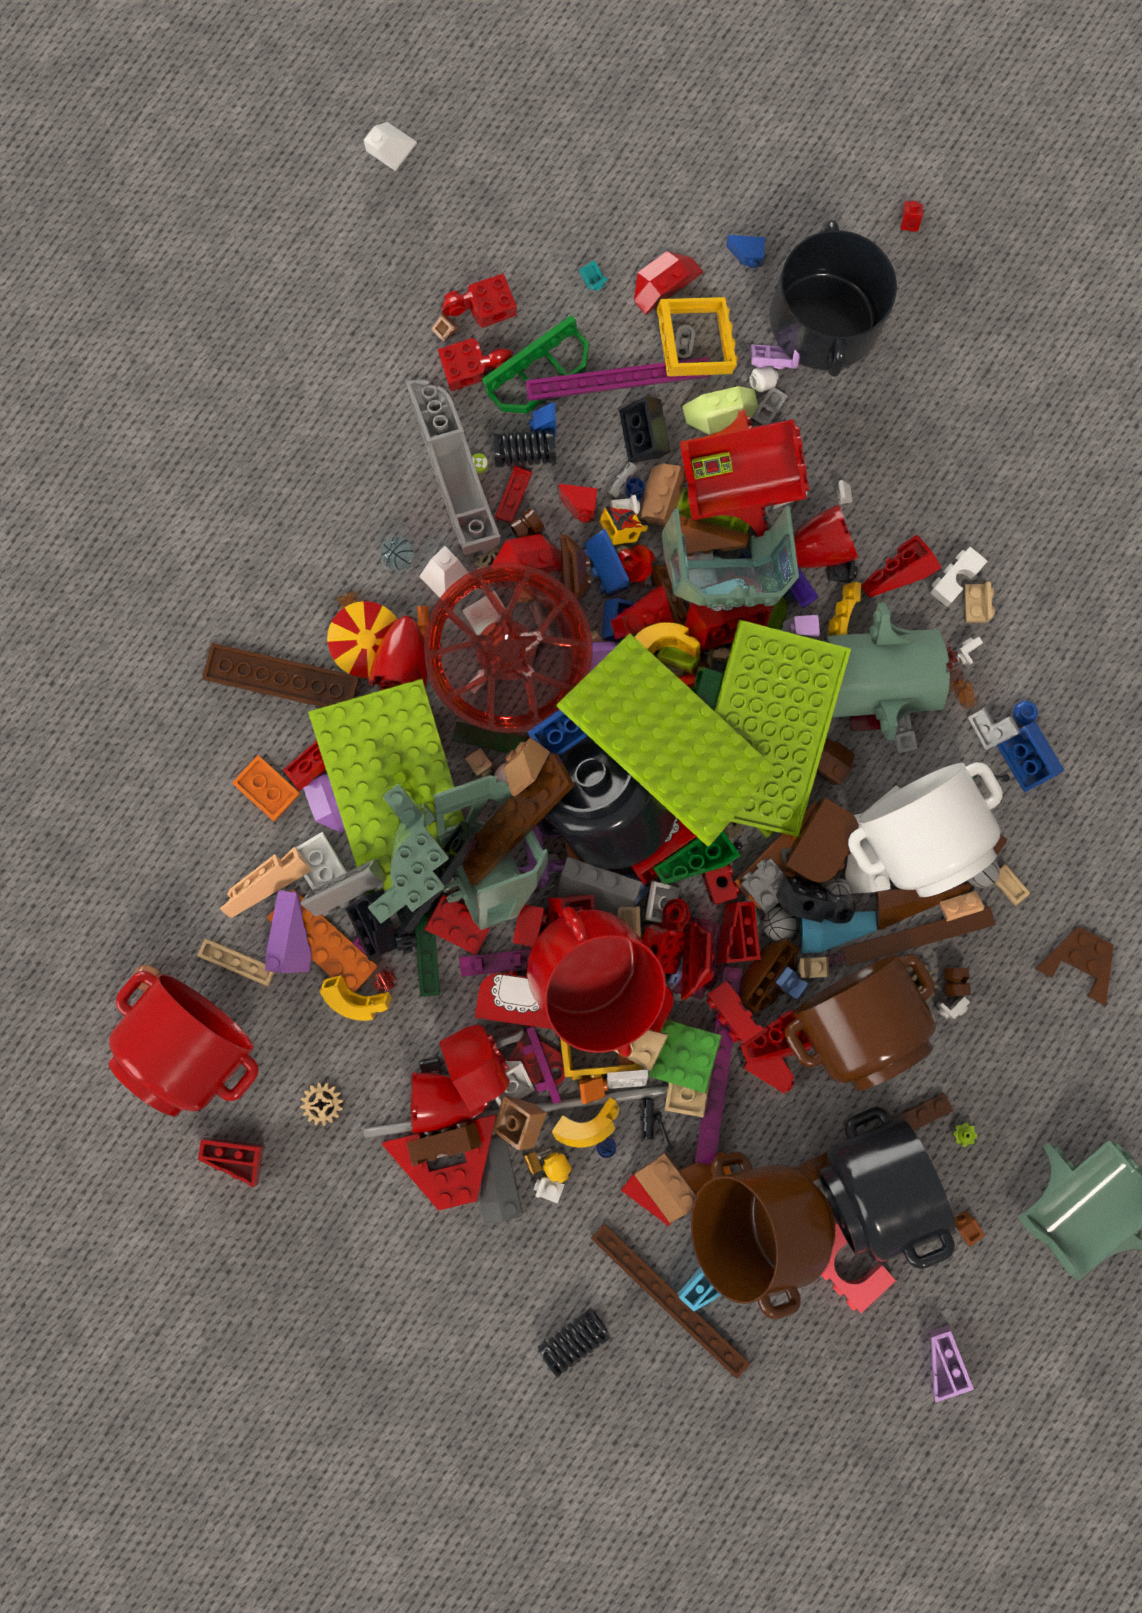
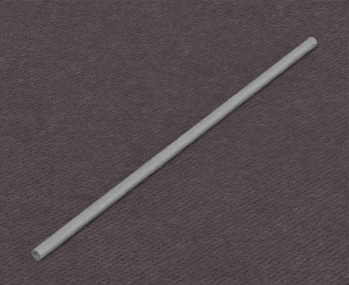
[364,1085,669,1138]

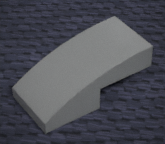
[752,387,788,425]
[894,714,917,753]

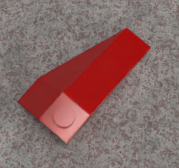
[861,534,941,598]
[741,1010,812,1064]

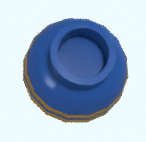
[1011,700,1038,727]

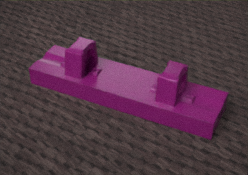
[459,949,531,977]
[522,1026,561,1104]

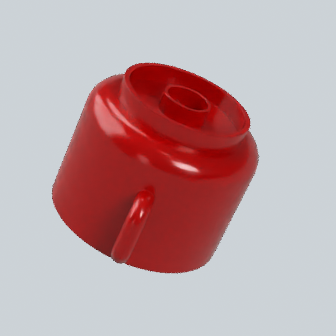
[527,906,666,1057]
[108,971,259,1116]

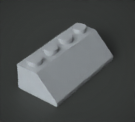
[557,857,643,915]
[300,858,387,917]

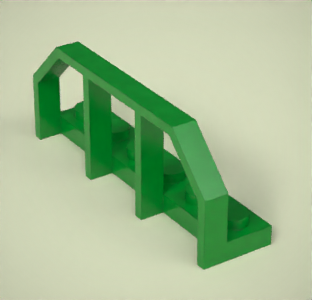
[482,315,589,414]

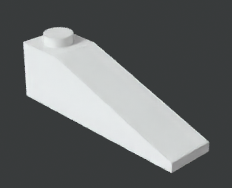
[844,813,891,894]

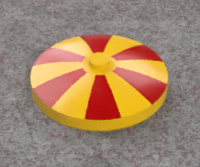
[327,601,398,678]

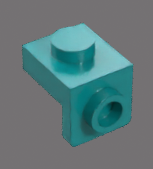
[578,260,608,291]

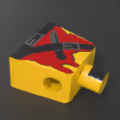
[599,507,648,545]

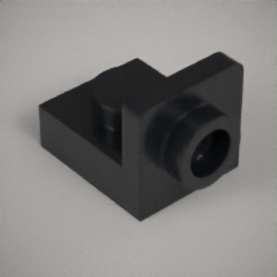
[828,560,858,583]

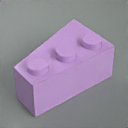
[930,1324,974,1402]

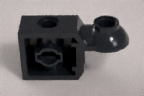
[776,876,856,924]

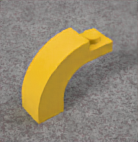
[635,623,700,659]
[319,975,392,1021]
[552,1097,619,1148]

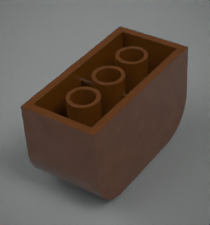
[779,798,859,883]

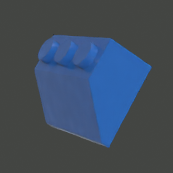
[584,529,629,598]
[528,710,588,758]
[996,721,1065,793]

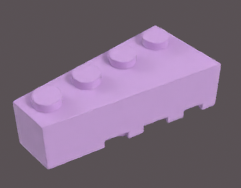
[783,615,820,640]

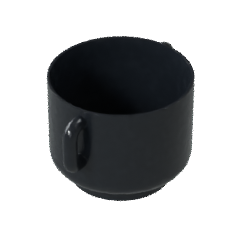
[770,220,897,377]
[536,736,675,869]
[818,1107,955,1269]

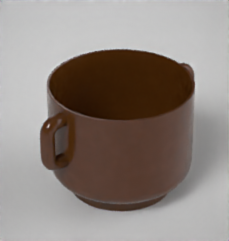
[785,954,936,1091]
[691,1152,836,1319]

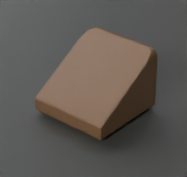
[431,315,459,342]

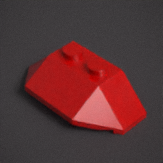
[634,251,703,315]
[491,534,562,583]
[681,921,714,1000]

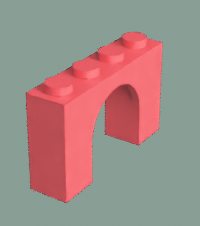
[822,1220,896,1313]

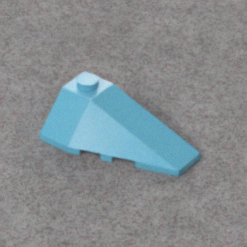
[799,911,877,954]

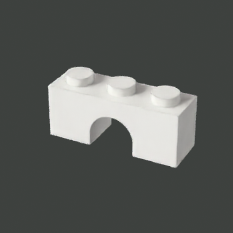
[930,547,987,607]

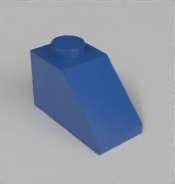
[726,235,765,268]
[529,403,557,437]

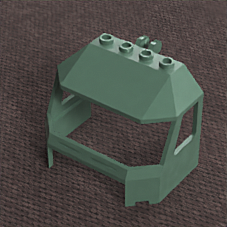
[433,775,548,930]

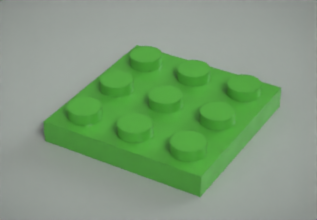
[648,1020,722,1094]

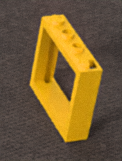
[657,297,738,376]
[560,1038,644,1080]

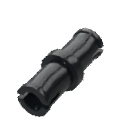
[640,1098,656,1140]

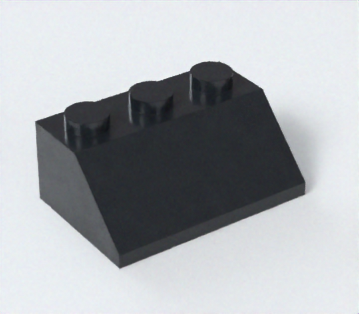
[619,396,671,463]

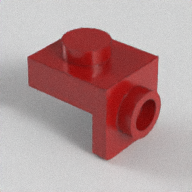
[900,201,923,232]

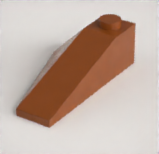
[679,516,749,557]

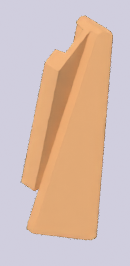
[220,847,311,918]

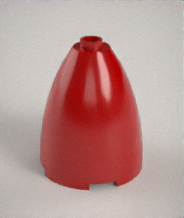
[787,504,859,568]
[368,616,428,690]
[410,1072,488,1133]

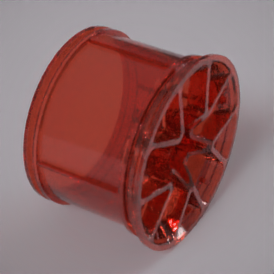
[424,563,593,733]

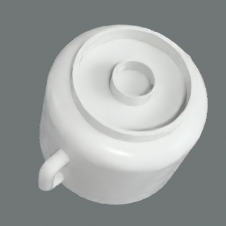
[848,762,1003,897]

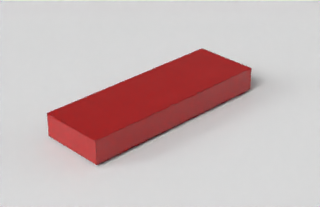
[495,466,532,523]
[621,1174,672,1226]

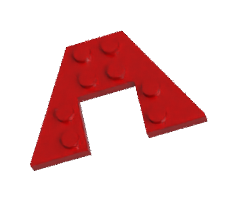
[382,1114,497,1211]

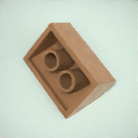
[637,463,686,527]
[634,1150,698,1223]

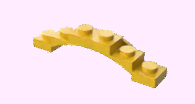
[827,582,861,636]

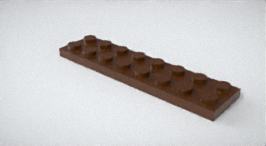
[202,643,360,707]
[462,753,574,885]

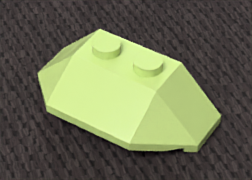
[682,386,759,435]

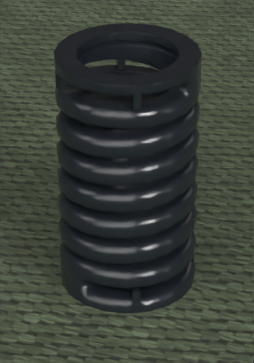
[493,429,556,467]
[538,1307,611,1377]

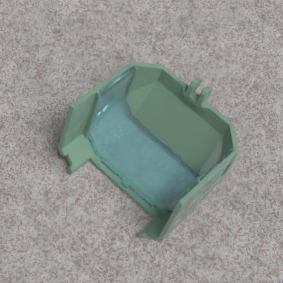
[662,506,799,608]

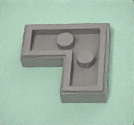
[968,708,1021,750]

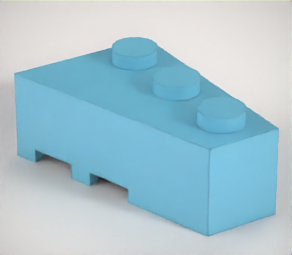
[678,1267,721,1311]

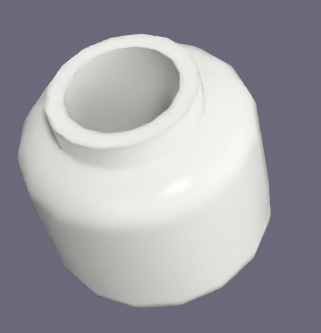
[749,366,778,392]

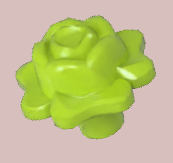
[953,1123,977,1147]

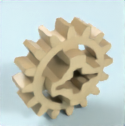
[300,1082,344,1126]

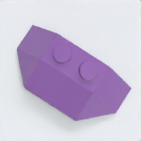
[303,769,346,833]

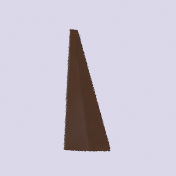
[875,884,971,930]

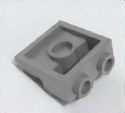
[740,858,784,914]

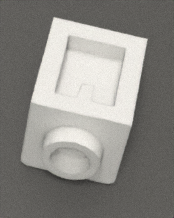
[610,495,640,516]
[533,1176,565,1204]

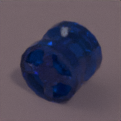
[625,477,644,500]
[597,1137,616,1158]

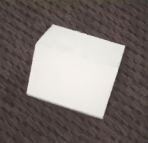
[644,881,680,924]

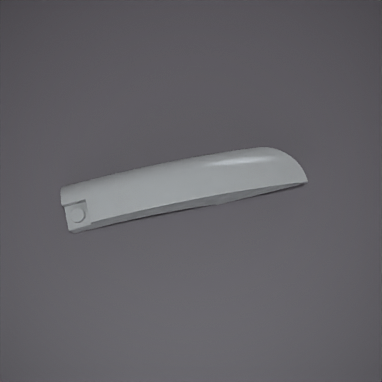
[406,380,500,555]

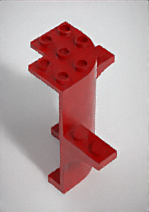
[680,410,809,537]

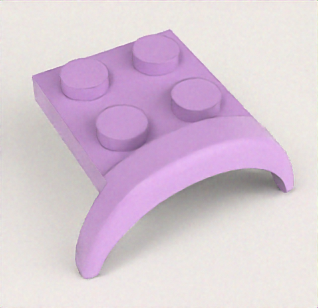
[750,344,800,369]

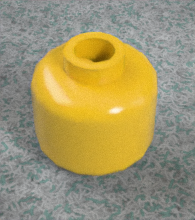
[542,1152,572,1183]

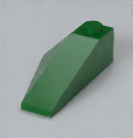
[653,831,741,885]

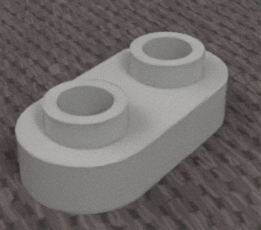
[675,325,695,361]
[487,1023,525,1048]

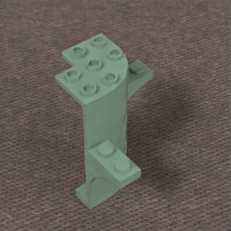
[826,602,950,740]
[368,783,448,923]
[1019,1140,1142,1281]

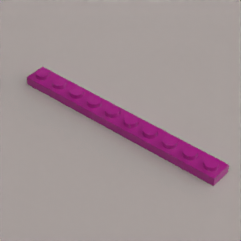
[525,357,711,401]
[695,966,743,1165]

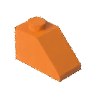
[579,1075,608,1104]

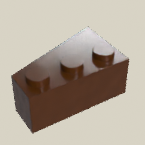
[406,1121,482,1166]

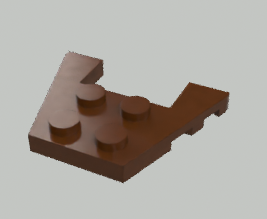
[1035,927,1114,1005]

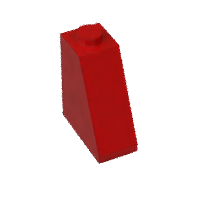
[742,1058,795,1094]

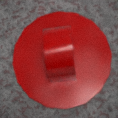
[618,545,655,583]

